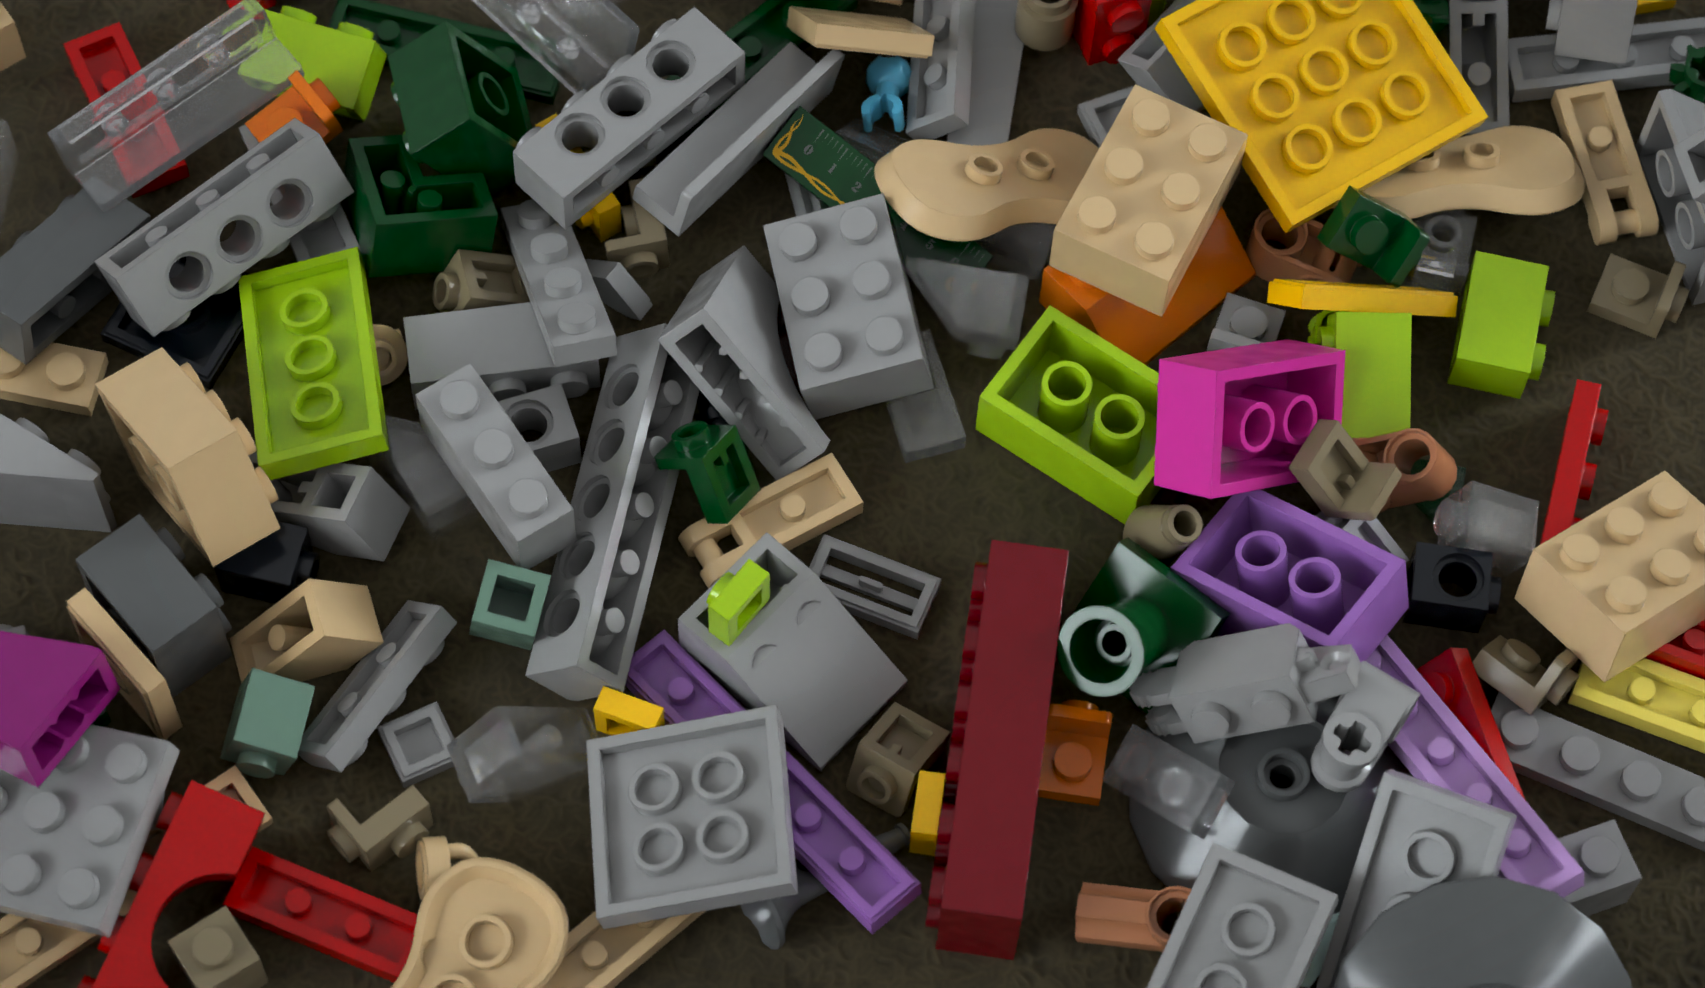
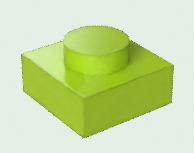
[706,559,770,647]

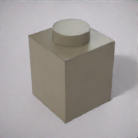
[167,906,269,988]

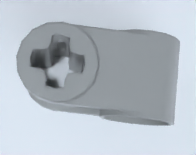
[1310,660,1421,792]

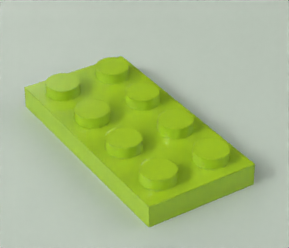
[238,247,390,480]

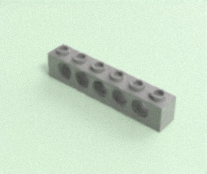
[525,323,700,701]

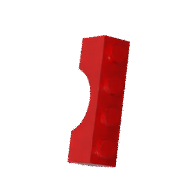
[78,780,265,988]

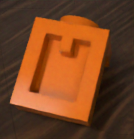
[244,70,343,144]
[1038,700,1113,806]

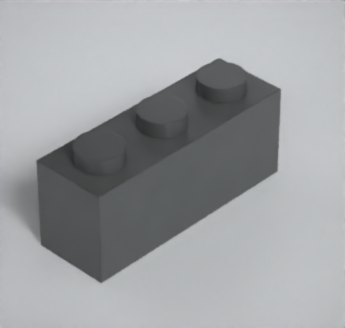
[0,179,151,365]

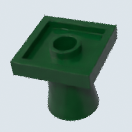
[1057,537,1230,714]

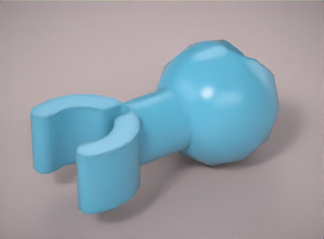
[861,56,911,132]

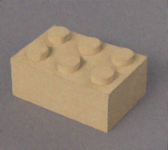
[1049,84,1248,317]
[95,347,281,567]
[1514,471,1705,683]

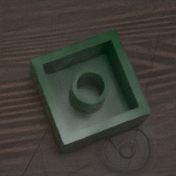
[387,21,532,196]

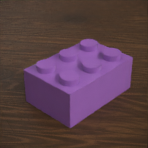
[1171,489,1409,662]

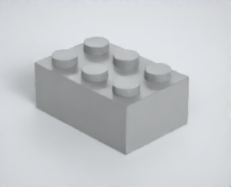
[763,193,934,420]

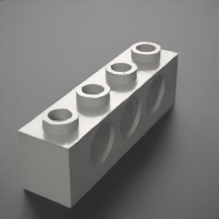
[513,7,745,230]
[94,118,354,336]

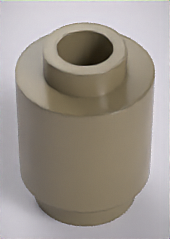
[1015,0,1078,51]

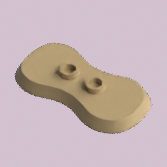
[1332,126,1585,219]
[874,128,1099,242]
[391,857,569,988]

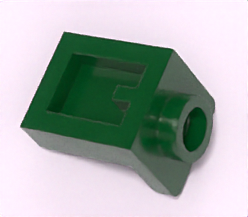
[1316,185,1430,288]
[654,421,761,524]

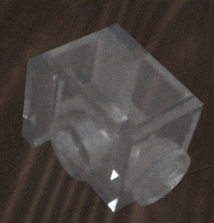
[1401,209,1477,299]

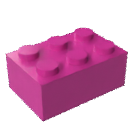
[1154,339,1346,499]

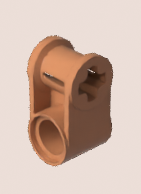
[1245,208,1362,283]
[1352,428,1457,513]

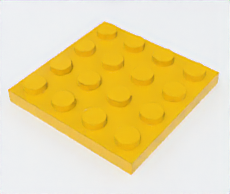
[1154,0,1488,234]

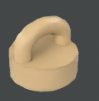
[415,836,478,900]

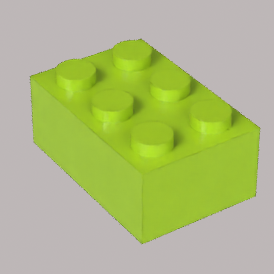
[975,305,1162,524]

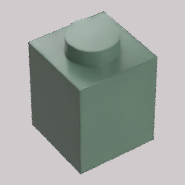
[469,559,551,651]
[220,668,315,778]

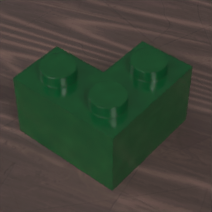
[344,134,498,278]

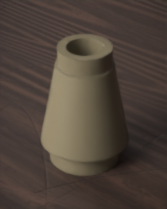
[1123,504,1203,565]

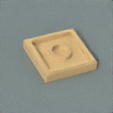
[787,6,935,59]
[67,588,183,740]

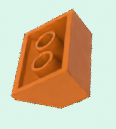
[1039,206,1256,365]

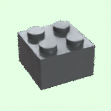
[75,514,232,698]

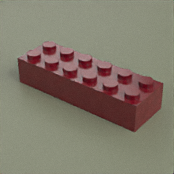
[925,540,1069,960]

